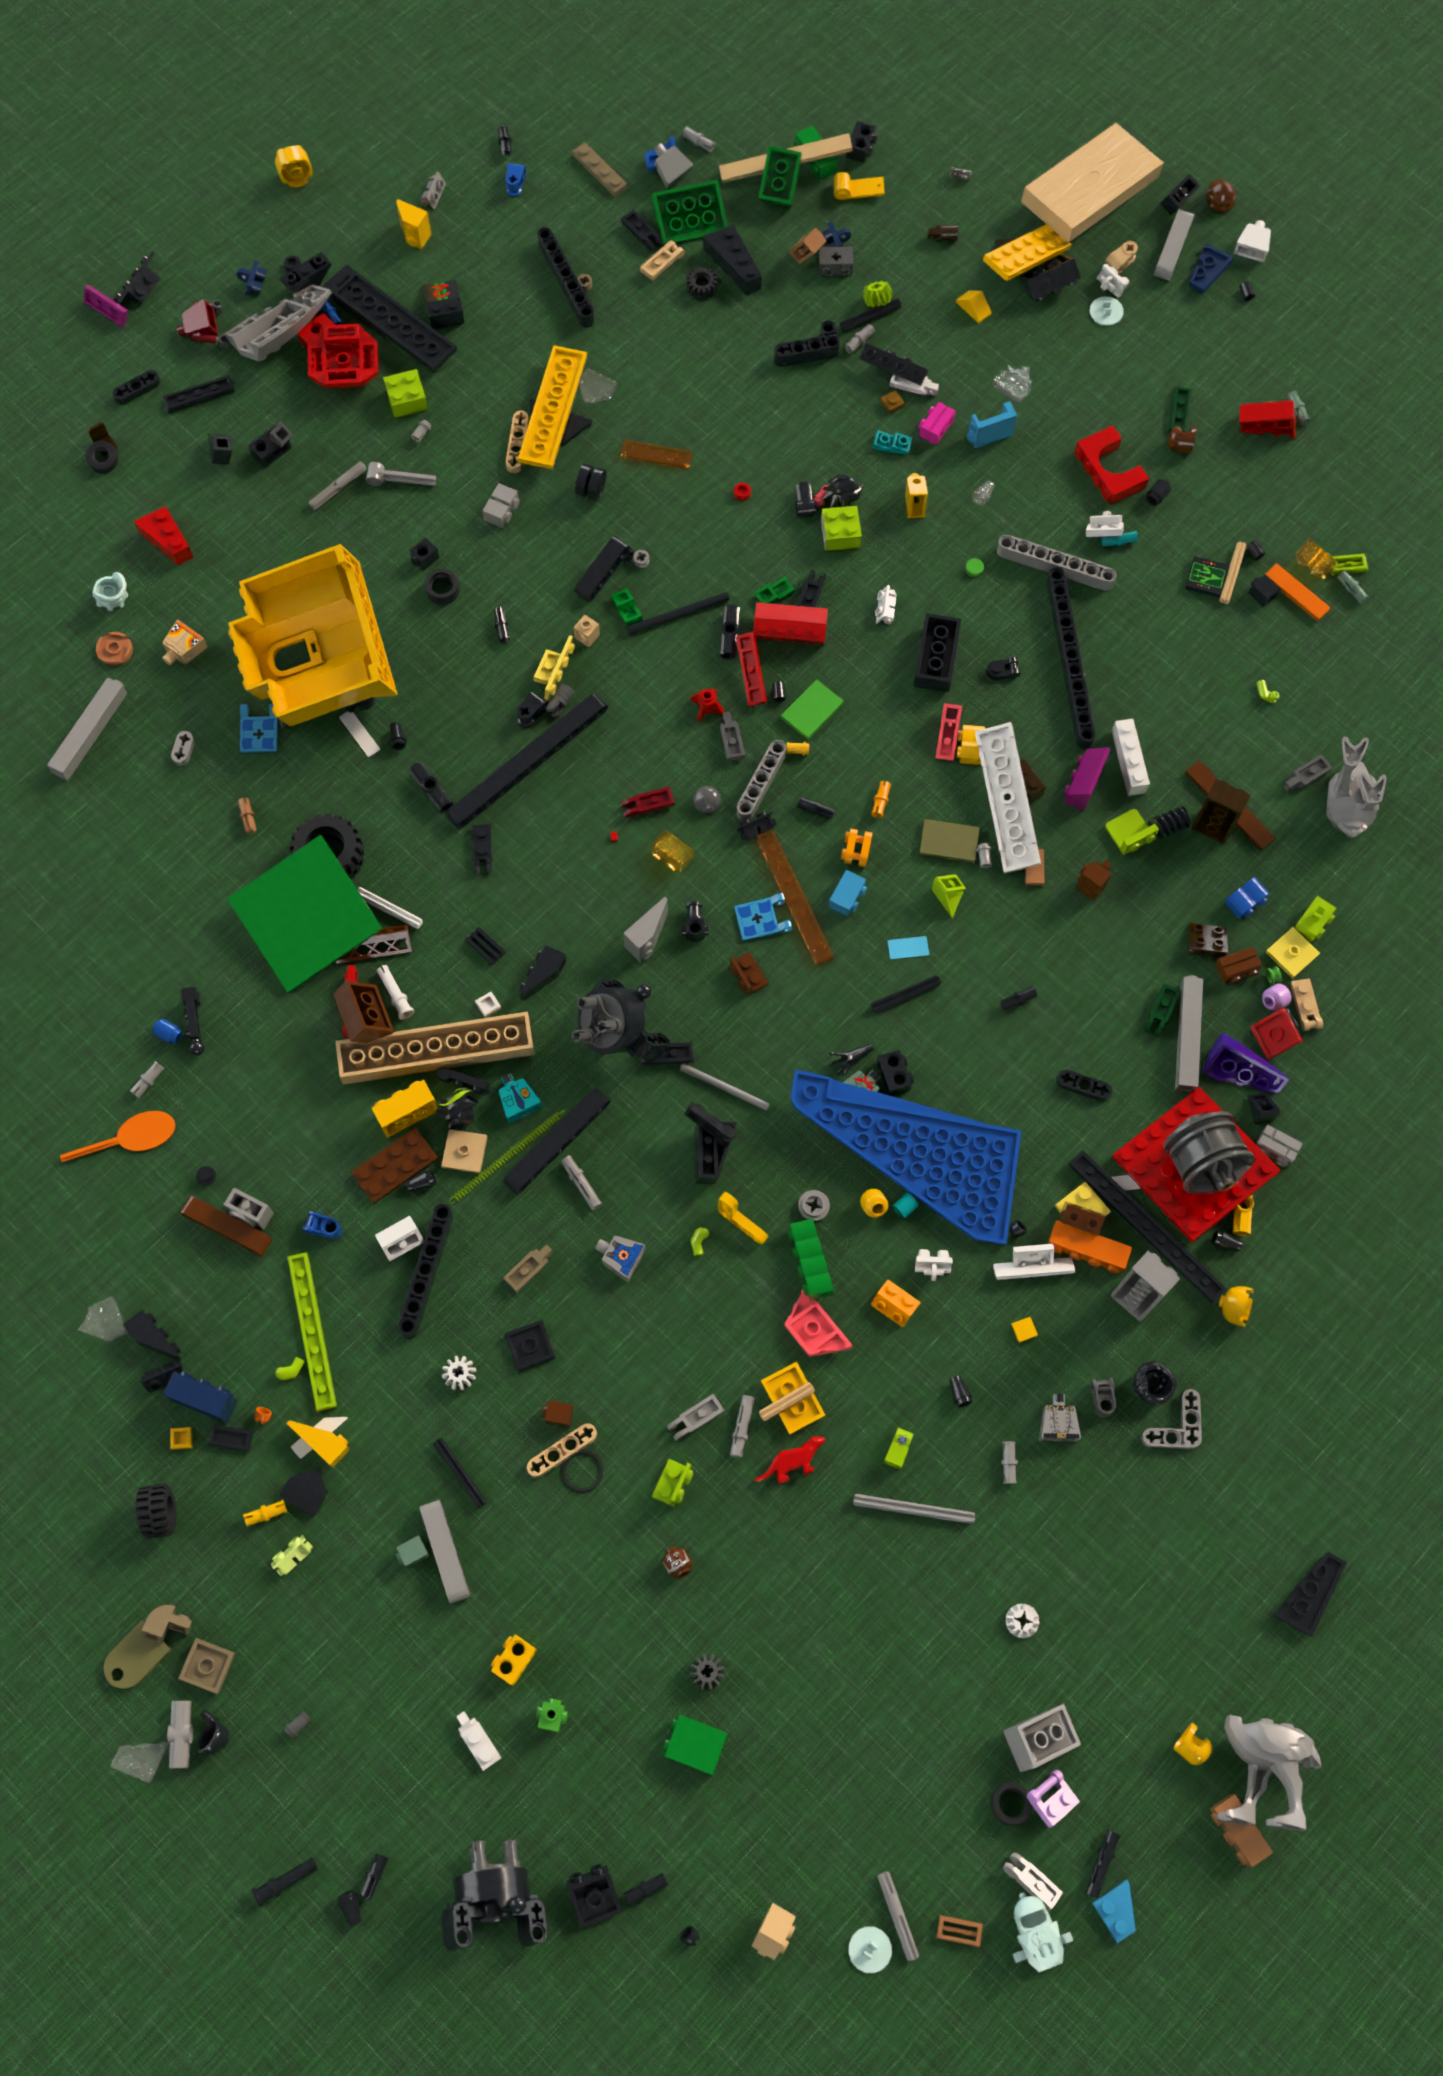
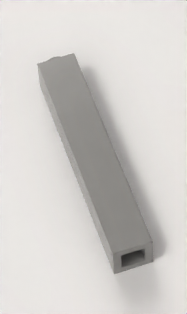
[47,678,127,781]
[1175,975,1203,1092]

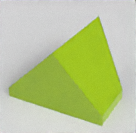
[932,874,966,919]

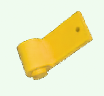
[833,172,885,200]

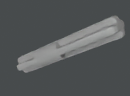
[309,462,366,510]
[878,1872,919,1961]

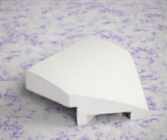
[1086,511,1124,537]

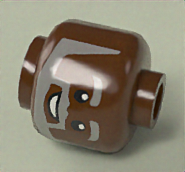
[662,1546,693,1579]

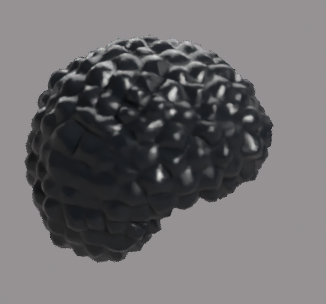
[1133,1361,1177,1405]

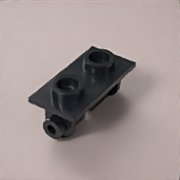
[737,811,776,840]
[141,1360,184,1393]

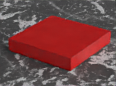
[1250,1008,1303,1060]

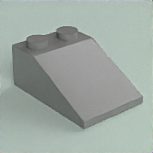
[623,897,668,962]
[1003,1704,1081,1772]

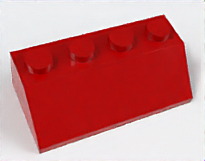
[753,602,828,645]

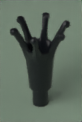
[829,1044,873,1076]

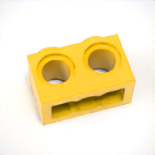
[491,1634,537,1686]

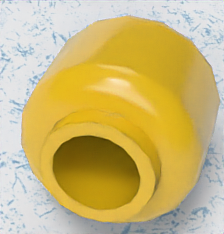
[860,1189,888,1218]

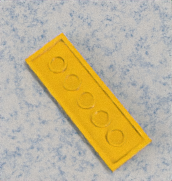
[983,224,1072,281]

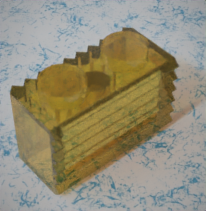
[1295,538,1338,579]
[651,830,695,873]

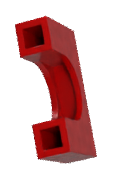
[1074,425,1149,505]

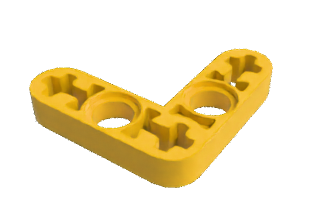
[718,1192,768,1245]

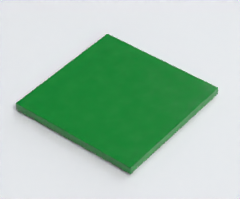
[227,835,383,993]

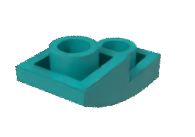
[872,430,912,454]

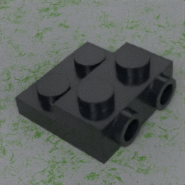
[566,1864,623,1928]

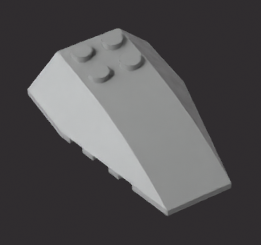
[224,285,331,361]

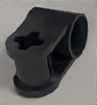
[517,692,549,728]

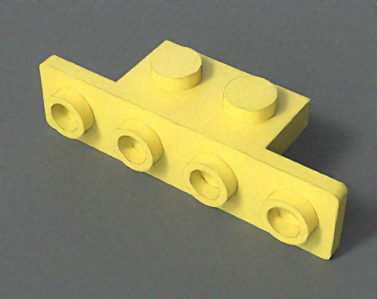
[534,635,575,701]

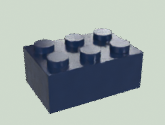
[163,1371,238,1424]

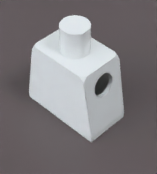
[1233,220,1271,263]

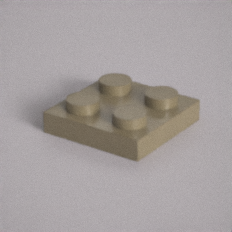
[178,1638,236,1694]

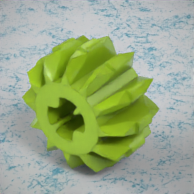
[863,281,892,308]

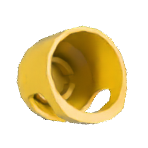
[1174,1722,1212,1765]

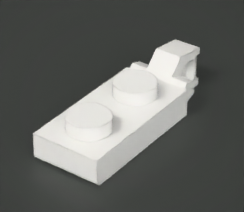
[889,374,939,396]
[456,1712,501,1771]

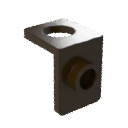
[88,421,118,457]

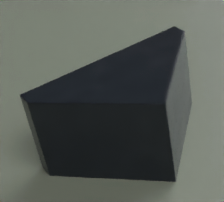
[1248,1092,1280,1124]

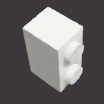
[375,1216,424,1262]

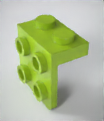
[1105,809,1159,855]

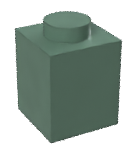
[395,1535,430,1568]

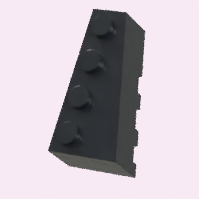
[703,225,762,295]

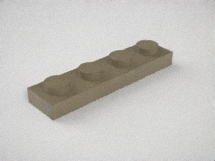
[572,143,628,197]

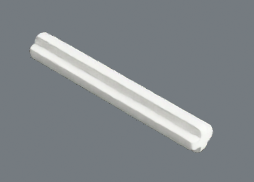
[357,887,423,929]

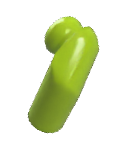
[1256,680,1279,703]
[690,1227,709,1257]
[275,1357,305,1381]

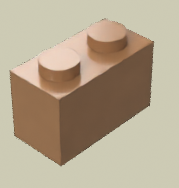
[789,228,826,264]

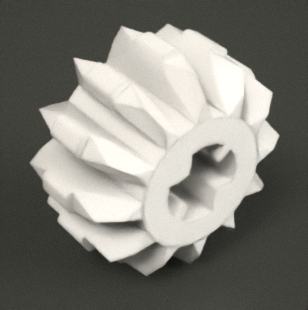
[442,1356,476,1391]

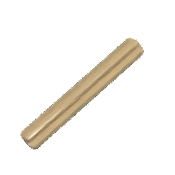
[1219,542,1246,604]

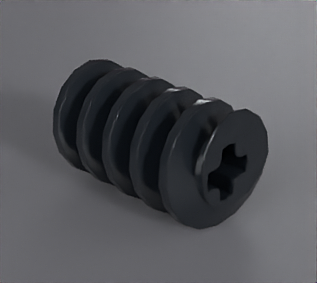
[1148,806,1190,839]

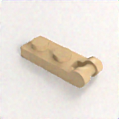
[640,240,685,281]
[1290,978,1323,1031]

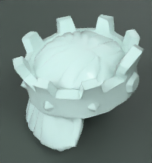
[92,572,128,611]

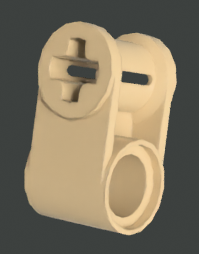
[1105,241,1138,274]

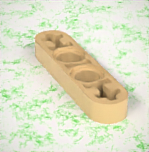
[506,411,529,473]
[527,1424,597,1478]

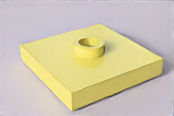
[1265,927,1320,979]

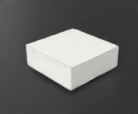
[475,992,501,1018]

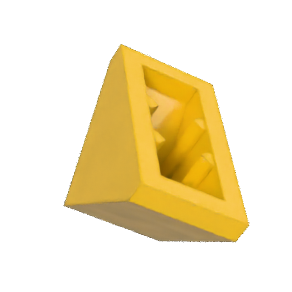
[956,291,992,324]

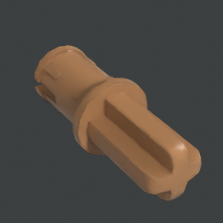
[237,798,256,834]

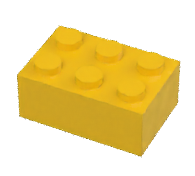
[372,1080,438,1139]

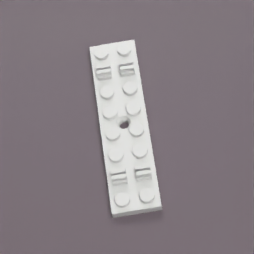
[975,722,1041,874]

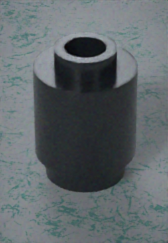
[1146,479,1171,506]

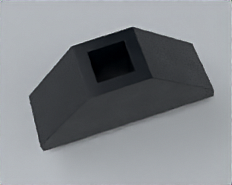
[279,252,331,292]

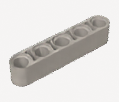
[1154,209,1195,281]
[737,740,786,822]
[420,1499,470,1604]

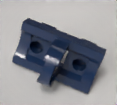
[821,221,851,247]
[236,260,267,296]

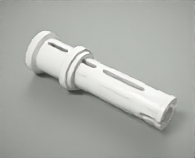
[377,965,415,1020]

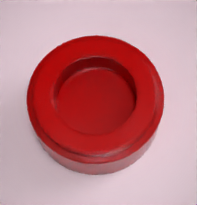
[734,483,751,501]

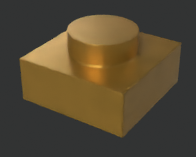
[880,390,905,414]

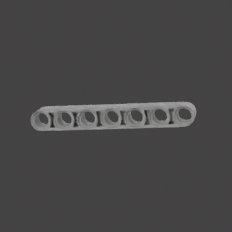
[997,535,1117,591]

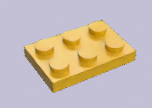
[761,1362,825,1435]

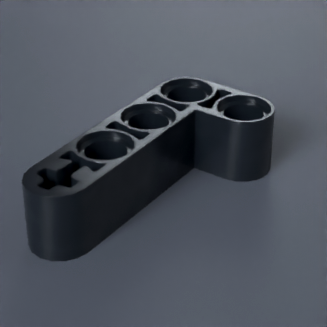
[774,320,840,367]
[574,536,634,602]

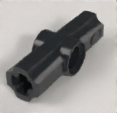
[720,604,740,660]
[408,762,453,813]

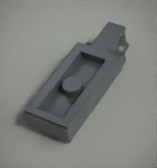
[720,711,745,762]
[1283,754,1333,792]

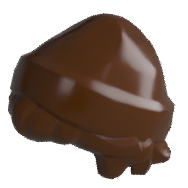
[1206,179,1236,213]

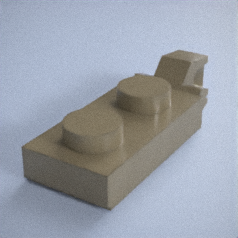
[503,1244,553,1293]

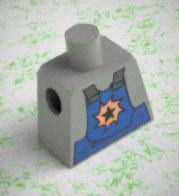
[595,1236,646,1282]

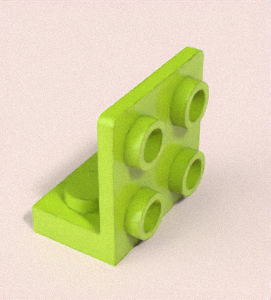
[652,1459,693,1507]

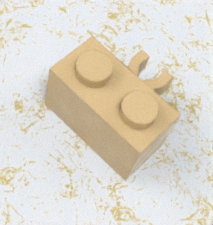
[752,1903,796,1960]

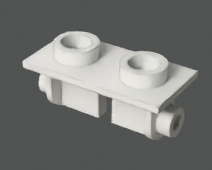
[875,585,897,624]

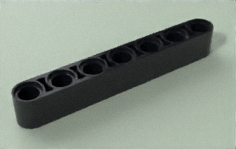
[537,227,595,327]
[502,1088,610,1195]
[398,1204,453,1339]

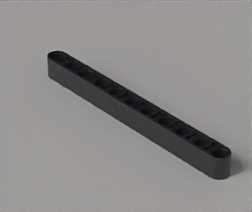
[1047,567,1095,750]
[445,693,608,829]

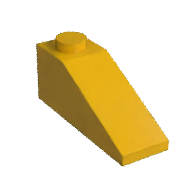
[287,1420,350,1467]

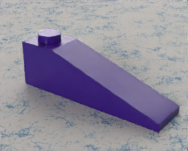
[1202,1033,1289,1094]

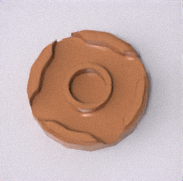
[96,632,133,666]

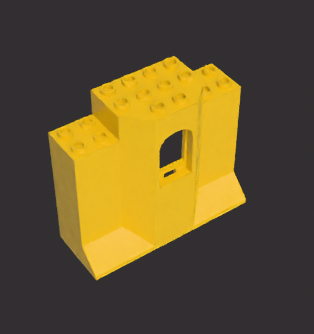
[228,544,398,727]

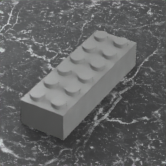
[1110,1251,1180,1322]

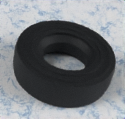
[86,441,119,473]

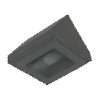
[270,421,293,447]

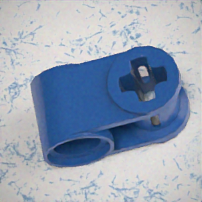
[505,163,526,197]
[302,1211,343,1240]

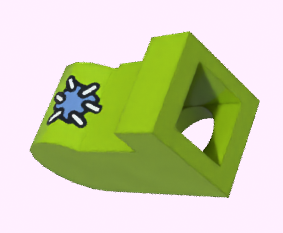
[883,1428,913,1470]

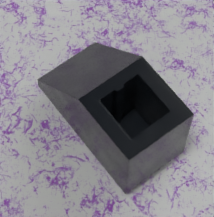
[208,433,232,464]

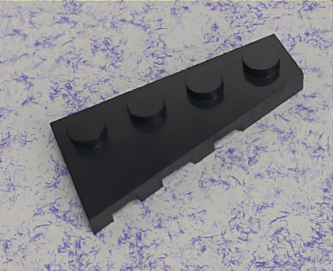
[1273,1552,1347,1637]

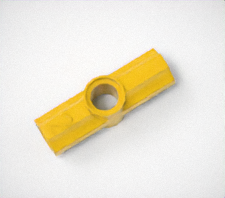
[1232,1195,1254,1236]

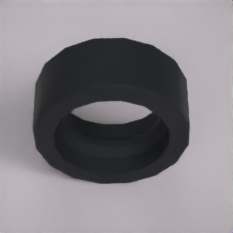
[425,569,460,605]
[991,1782,1033,1825]

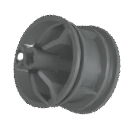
[1163,1111,1255,1194]

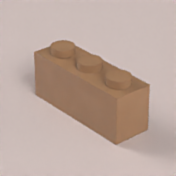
[1210,1794,1273,1867]

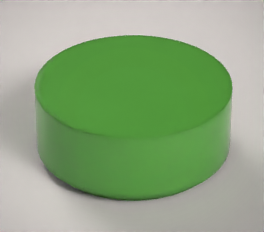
[966,558,984,577]

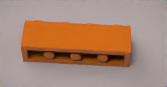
[1047,1220,1132,1274]

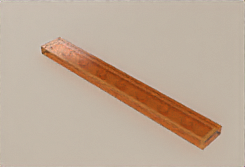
[756,829,834,966]

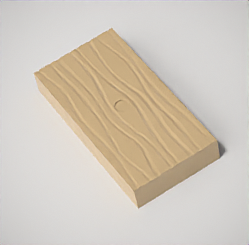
[1021,123,1164,243]

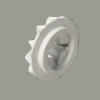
[1006,1604,1039,1638]

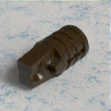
[927,225,958,241]

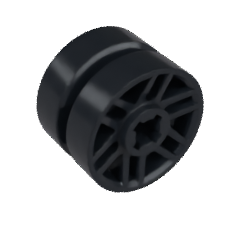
[575,463,607,501]

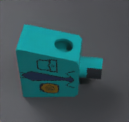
[499,1074,542,1124]

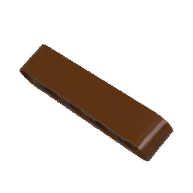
[179,1195,273,1257]

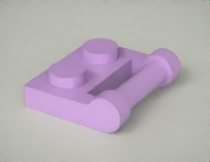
[1027,1770,1080,1828]

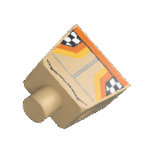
[162,620,207,665]

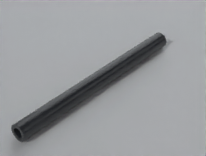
[626,592,730,635]

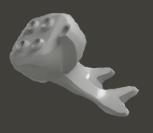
[1327,737,1386,838]
[1217,1715,1321,1832]

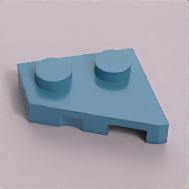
[1092,1880,1136,1943]

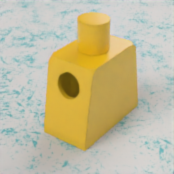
[905,473,928,518]

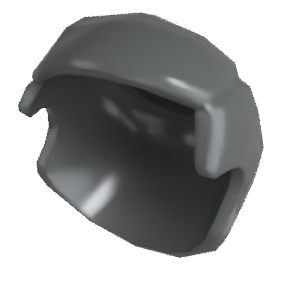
[693,786,722,814]

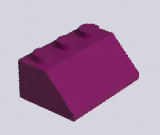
[1063,748,1110,811]

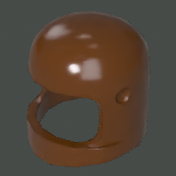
[1168,426,1197,454]

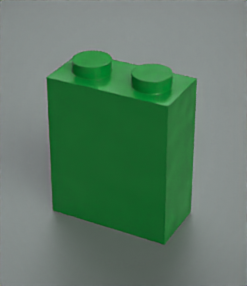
[662,1715,728,1775]

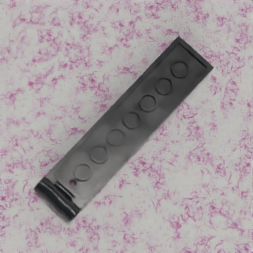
[322,264,457,372]

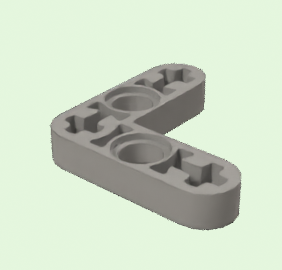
[1141,1389,1202,1449]

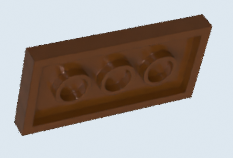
[351,1127,439,1204]

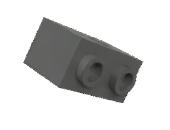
[818,247,853,276]

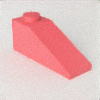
[936,703,962,761]

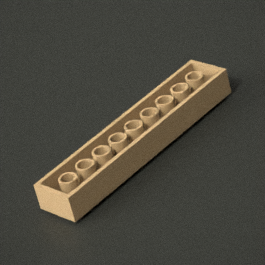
[336,1012,535,1084]

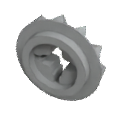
[798,1190,830,1221]

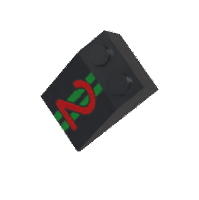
[423,280,465,329]

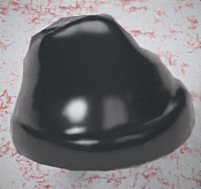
[197,1709,229,1756]

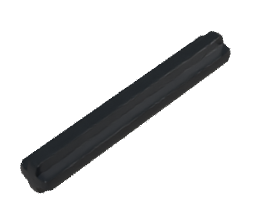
[839,298,902,332]
[870,975,941,1013]
[433,1438,487,1509]

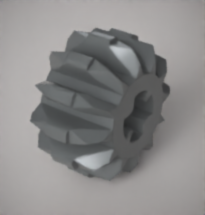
[690,1653,725,1690]

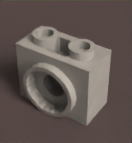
[224,1188,274,1230]

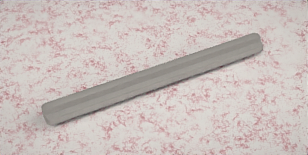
[853,1494,975,1524]

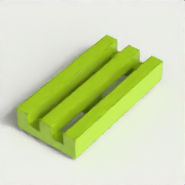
[1328,554,1368,575]

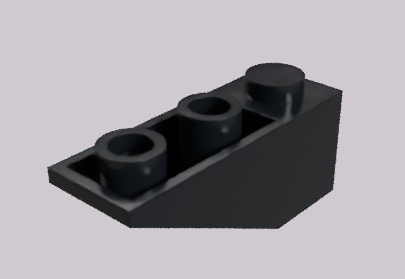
[519,945,567,1001]
[122,1309,181,1361]

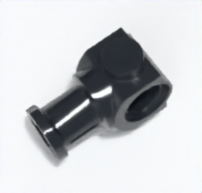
[682,901,709,942]

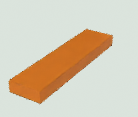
[1266,563,1331,622]

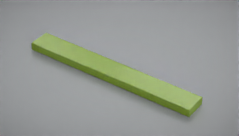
[287,1252,337,1412]

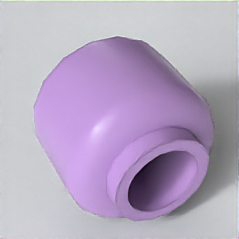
[1262,984,1291,1011]

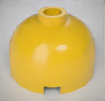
[1219,1286,1253,1327]

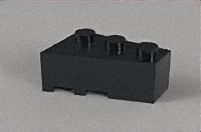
[695,1121,737,1184]

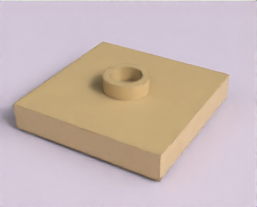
[441,1129,488,1174]

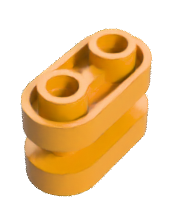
[841,829,873,868]

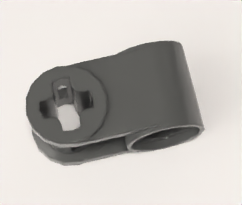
[1091,1377,1116,1418]

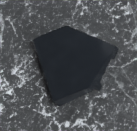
[279,1468,328,1517]

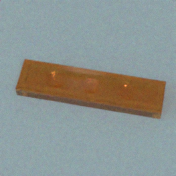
[621,440,693,469]

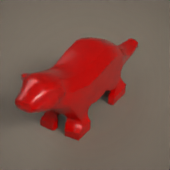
[754,1436,825,1484]

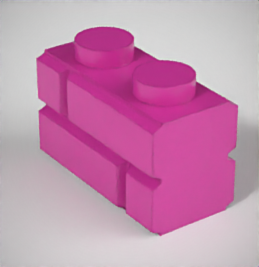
[918,402,956,445]

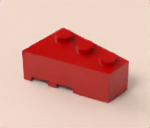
[1239,400,1296,439]
[133,506,194,565]

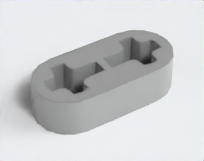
[171,731,195,766]

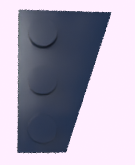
[1189,243,1234,294]

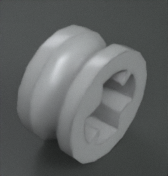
[633,550,649,568]

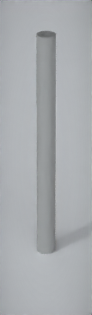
[680,1063,770,1111]

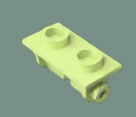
[271,1535,313,1576]

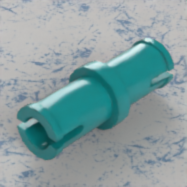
[1100,531,1138,547]

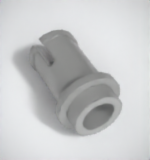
[411,420,431,443]
[976,843,992,868]

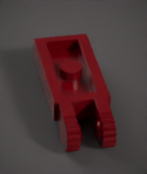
[621,787,675,818]

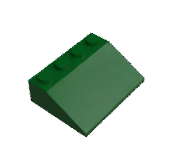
[651,179,728,245]

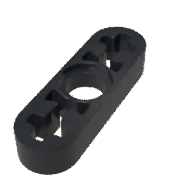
[112,370,161,404]
[1056,1070,1112,1101]

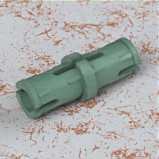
[1287,391,1311,426]
[1337,570,1369,604]

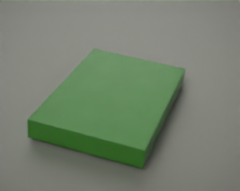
[781,679,844,740]

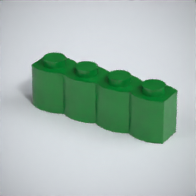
[787,1218,834,1301]

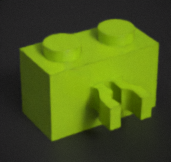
[1294,896,1336,943]

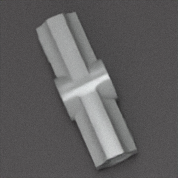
[167,1701,193,1768]

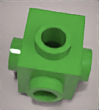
[536,1698,568,1733]

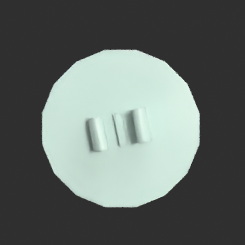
[1089,296,1124,326]
[849,1927,892,1973]

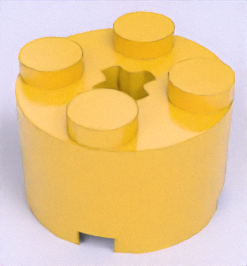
[275,145,313,188]

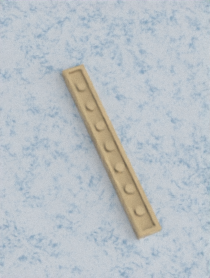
[719,133,853,183]

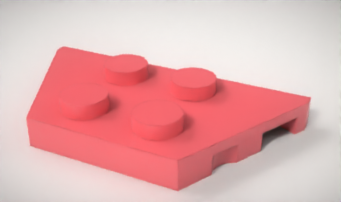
[785,1289,852,1357]

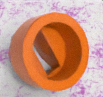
[254,1407,272,1425]

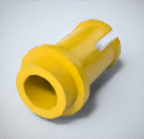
[787,742,809,756]

